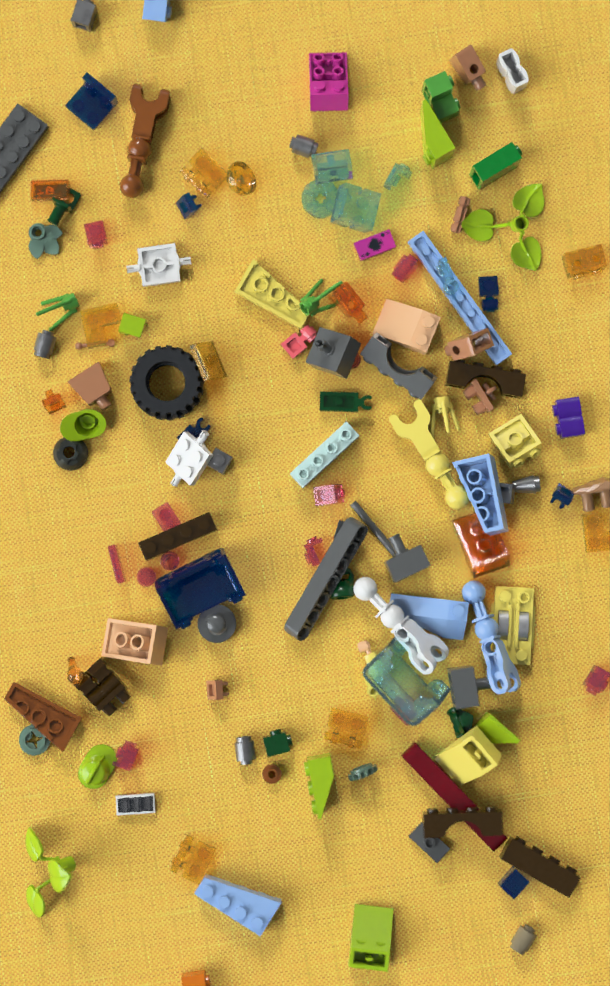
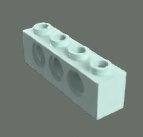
[290,421,359,489]

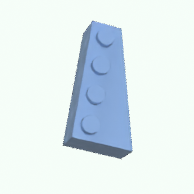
[194,874,281,936]

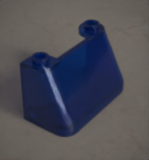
[155,548,246,629]

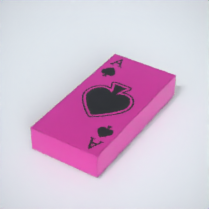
[354,229,396,261]

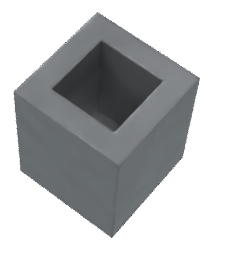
[70,0,98,32]
[207,447,233,475]

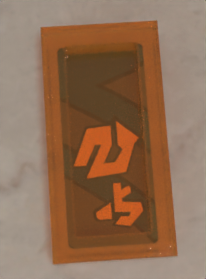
[30,180,70,201]

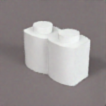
[497,48,528,94]

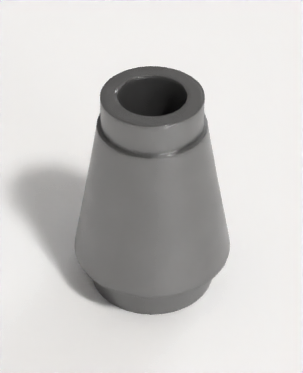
[512,475,541,494]

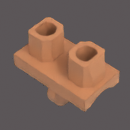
[463,379,497,415]

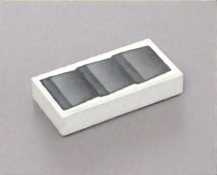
[115,793,156,816]

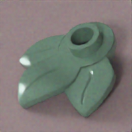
[28,223,63,259]

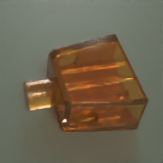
[328,281,368,324]

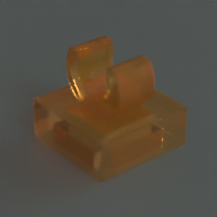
[42,389,67,415]

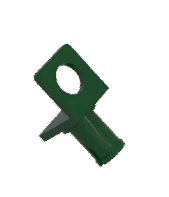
[47,187,81,226]

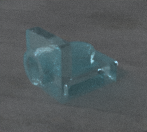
[383,163,412,190]

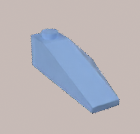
[390,593,469,640]

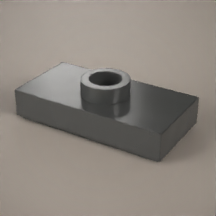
[408,822,450,863]

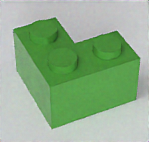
[422,71,461,123]

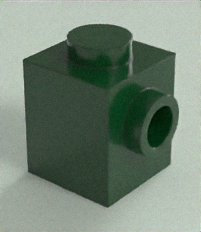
[263,729,293,757]

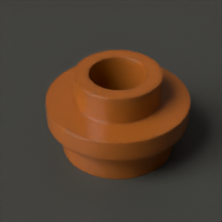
[262,764,282,784]

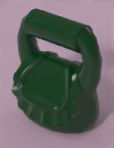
[330,568,354,600]

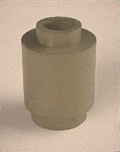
[510,924,537,955]

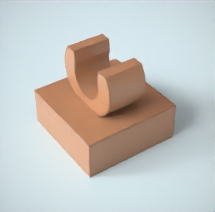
[206,680,229,700]

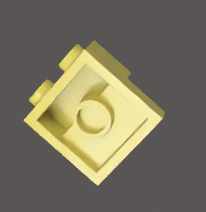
[489,414,543,468]

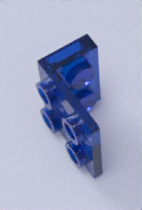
[65,72,118,130]

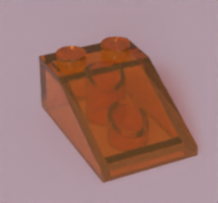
[453,513,510,578]

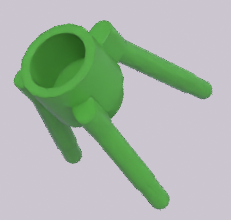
[299,279,343,317]
[36,293,80,331]

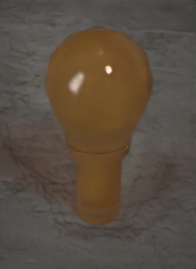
[67,657,84,684]

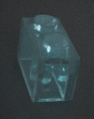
[311,149,353,184]

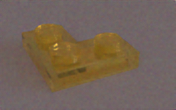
[80,303,121,349]
[581,513,610,553]

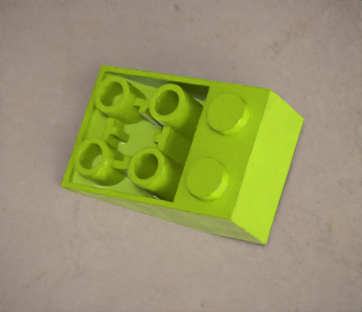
[304,753,334,819]
[348,904,393,972]

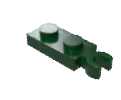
[320,392,372,412]

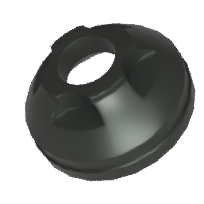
[53,437,88,471]

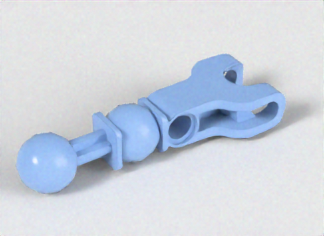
[462,580,521,694]

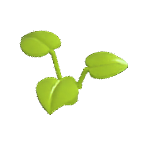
[462,184,544,271]
[25,827,76,918]

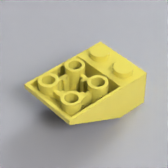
[433,726,502,786]

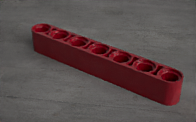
[401,742,508,852]

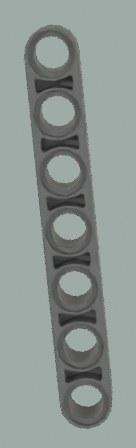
[284,517,368,641]

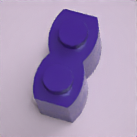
[552,396,585,439]

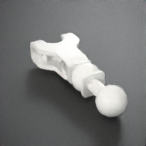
[353,577,449,675]

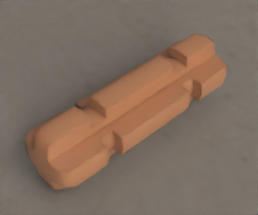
[450,196,471,233]

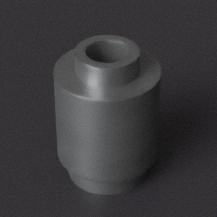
[289,134,319,158]
[33,330,56,359]
[234,736,256,765]

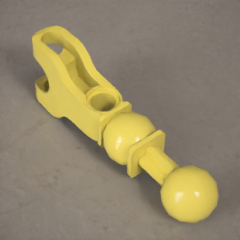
[389,399,469,510]

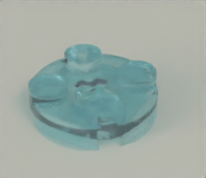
[301,179,339,219]

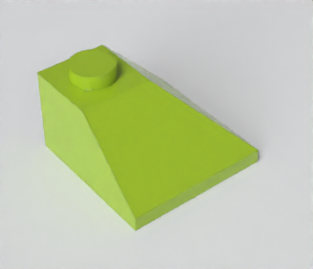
[472,712,520,743]

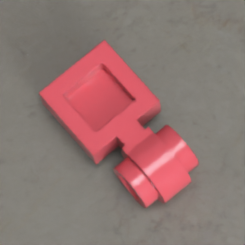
[281,325,317,359]

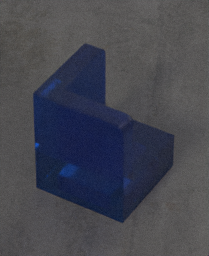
[498,866,529,899]

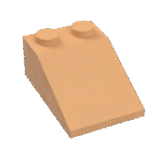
[372,299,441,355]
[101,618,168,666]

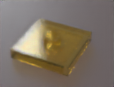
[190,341,227,381]

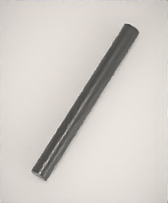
[350,501,396,557]

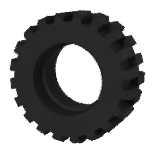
[129,345,204,421]

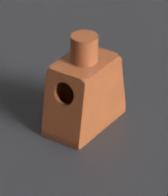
[449,44,486,91]
[445,328,494,361]
[67,362,113,411]

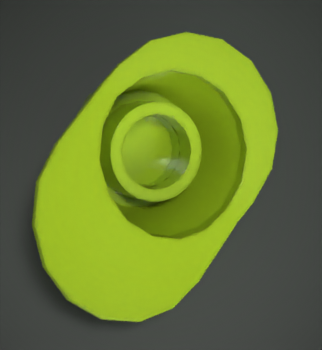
[60,409,106,441]
[78,744,117,789]

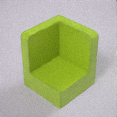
[118,313,147,338]

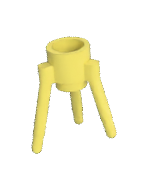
[430,396,460,439]

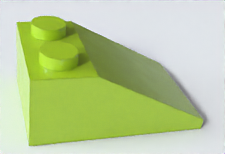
[420,99,455,168]

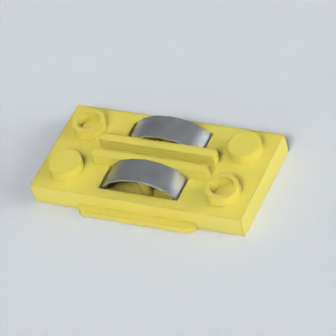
[491,586,535,665]

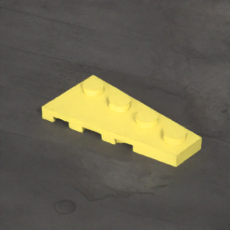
[235,259,309,329]

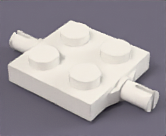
[126,243,192,287]
[165,430,213,487]

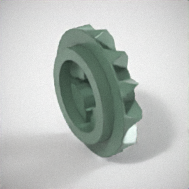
[19,725,50,755]
[347,763,378,781]

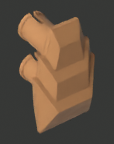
[572,477,610,512]

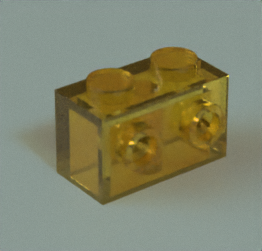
[562,244,607,280]

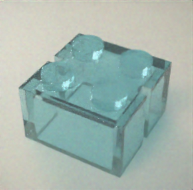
[330,183,381,233]

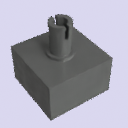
[306,327,361,379]
[384,534,431,583]
[447,665,491,709]

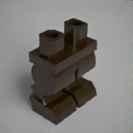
[72,657,131,716]

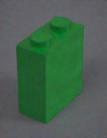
[469,142,522,190]

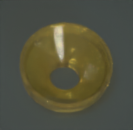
[226,161,256,196]

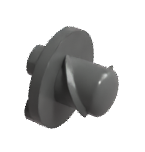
[198,604,236,643]

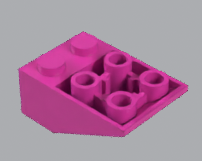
[309,52,348,111]

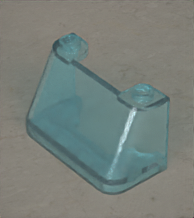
[362,636,451,726]

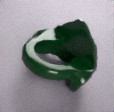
[447,707,473,738]

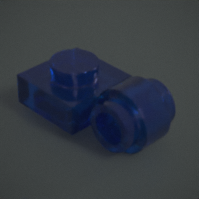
[478,276,499,313]

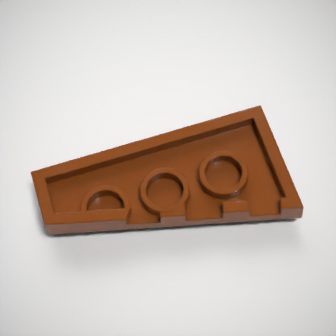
[4,682,82,753]

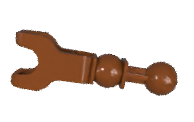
[120,83,170,198]

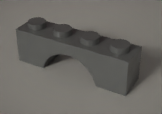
[360,332,438,400]

